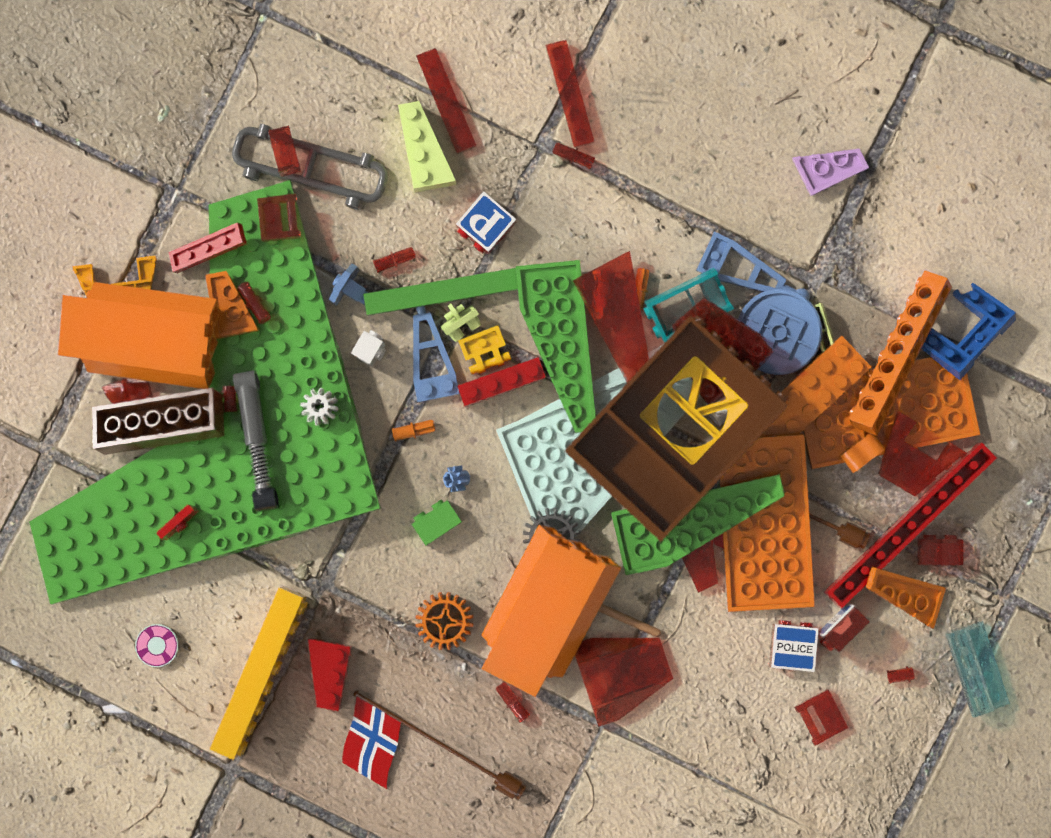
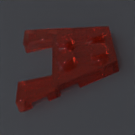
[878,410,967,496]

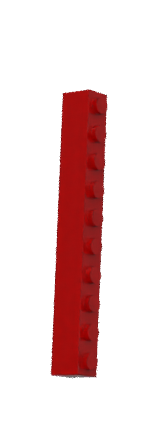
[824,442,997,608]

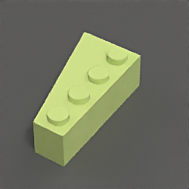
[398,101,457,192]

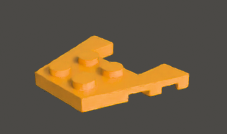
[72,256,157,297]

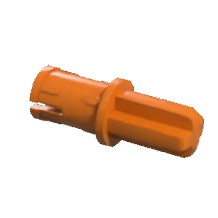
[630,268,650,311]
[392,420,435,442]

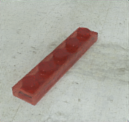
[546,40,595,148]
[416,48,476,154]

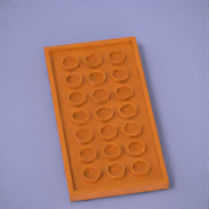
[803,357,980,469]
[720,434,815,612]

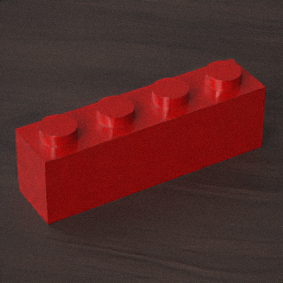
[457,357,546,407]

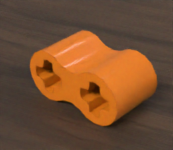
[840,433,885,473]

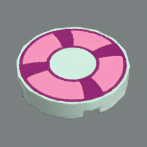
[135,624,179,667]

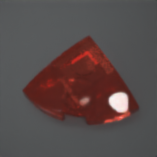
[102,378,153,404]

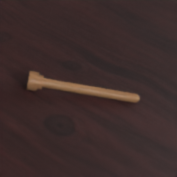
[598,604,661,637]

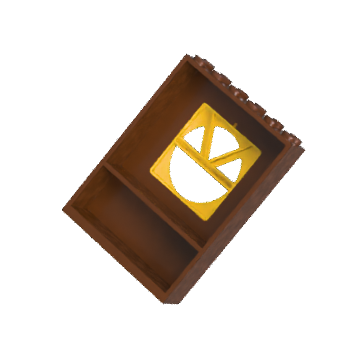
[564,315,788,542]

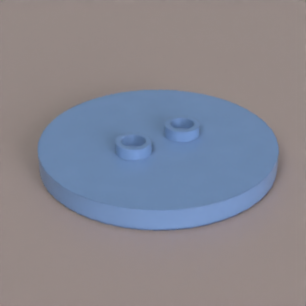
[736,289,823,375]

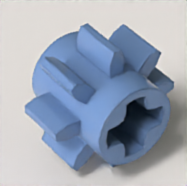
[443,465,470,492]

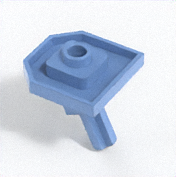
[329,263,368,306]

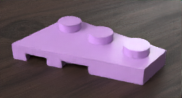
[792,148,869,197]

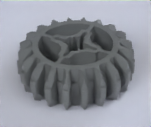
[523,508,581,550]

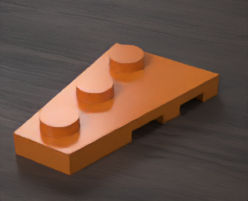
[205,271,259,339]

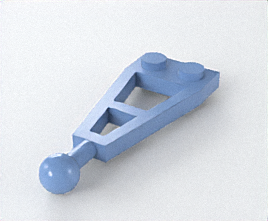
[696,232,810,300]
[413,306,460,402]

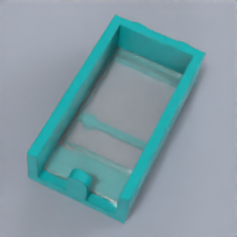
[643,268,734,343]

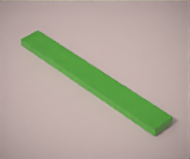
[363,268,518,316]

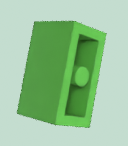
[412,499,462,546]

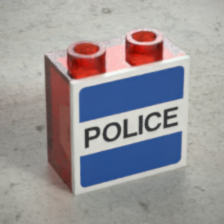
[818,604,870,652]
[769,620,819,672]

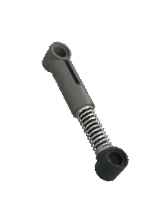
[233,370,279,512]

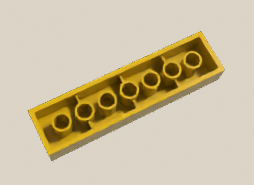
[209,587,308,760]

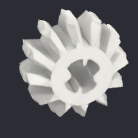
[301,388,338,426]

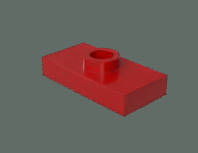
[156,505,199,540]

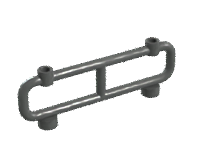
[232,124,388,210]

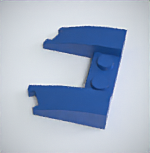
[922,283,1016,380]

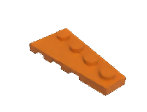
[866,567,946,629]

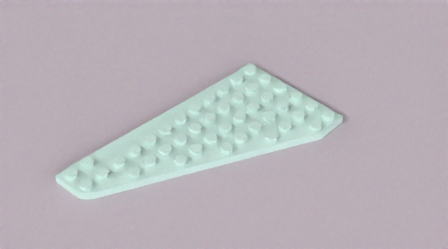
[496,314,738,540]

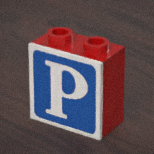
[456,192,516,254]

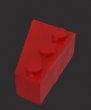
[308,638,352,711]

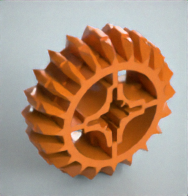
[416,592,474,650]

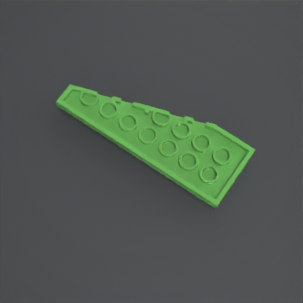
[516,260,596,433]
[611,474,785,575]

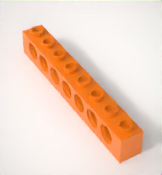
[849,271,952,436]

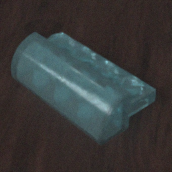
[945,621,1010,717]

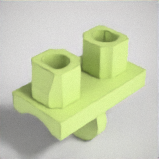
[440,304,481,342]

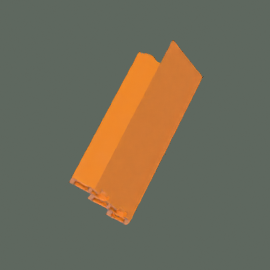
[58,282,221,389]
[481,525,621,697]

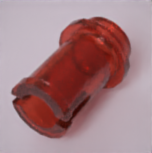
[221,386,238,413]
[887,665,915,684]

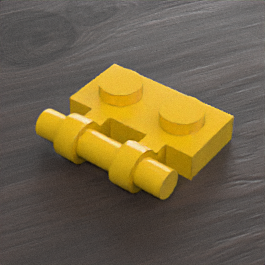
[458,325,511,375]

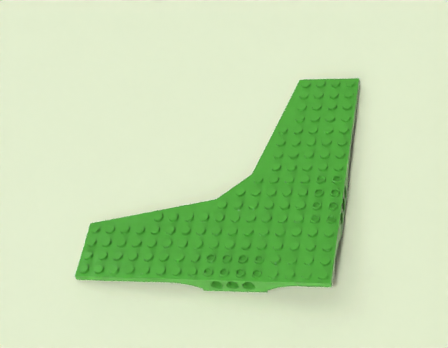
[29,180,381,605]

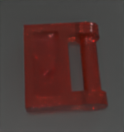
[257,194,301,242]
[794,689,848,746]

